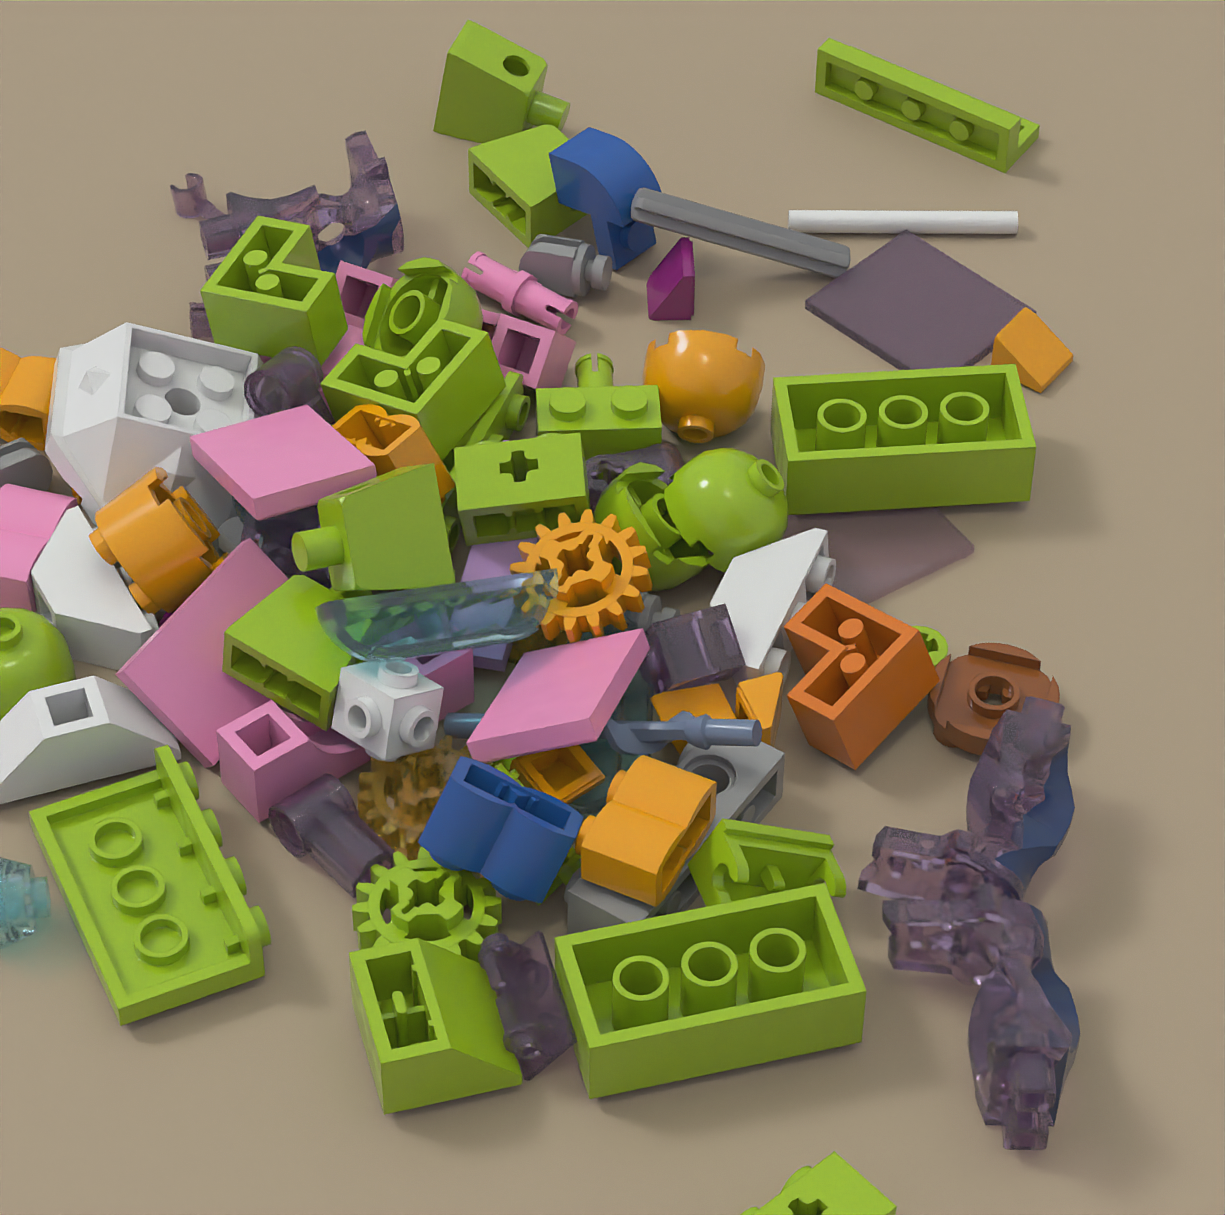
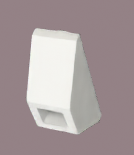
[31,506,159,671]
[710,528,836,686]
[0,675,181,804]

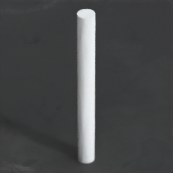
[788,210,1018,234]

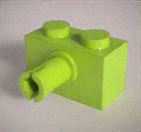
[536,353,662,482]

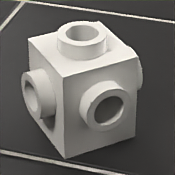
[331,657,444,762]

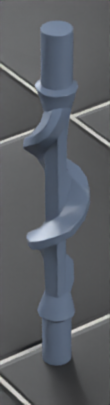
[444,711,762,755]

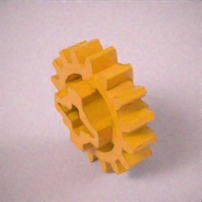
[509,509,653,643]

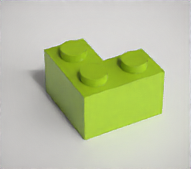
[200,216,348,368]
[320,318,506,461]

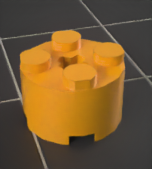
[89,467,229,615]

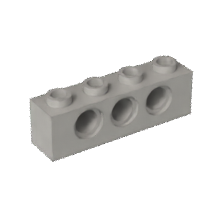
[564,741,785,934]

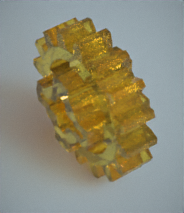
[357,735,493,861]

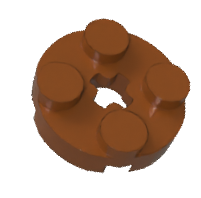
[927,643,1060,762]

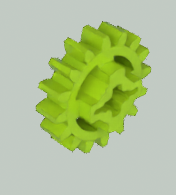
[352,846,502,964]

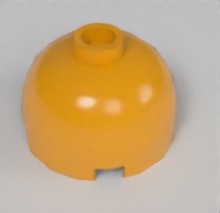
[642,330,765,443]

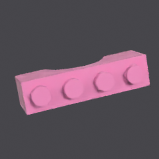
[335,260,576,391]
[216,611,474,823]

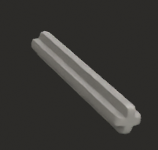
[631,187,851,279]

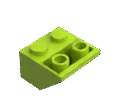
[349,938,522,1115]

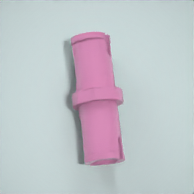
[461,251,578,335]

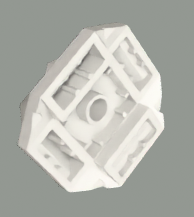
[45,322,297,551]

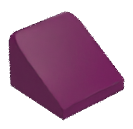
[646,237,695,321]

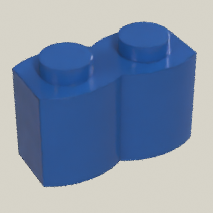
[418,756,584,903]

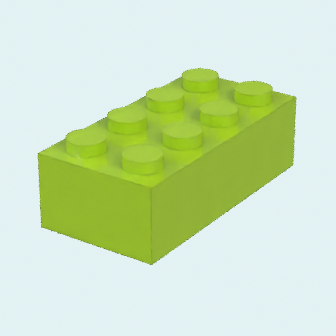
[770,364,1036,515]
[554,883,867,1099]

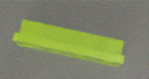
[815,38,1040,173]

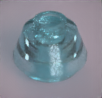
[0,857,51,949]

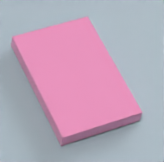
[189,404,377,521]
[115,538,289,768]
[466,628,650,763]

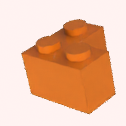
[783,583,940,770]

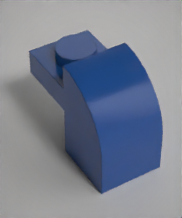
[549,127,661,270]

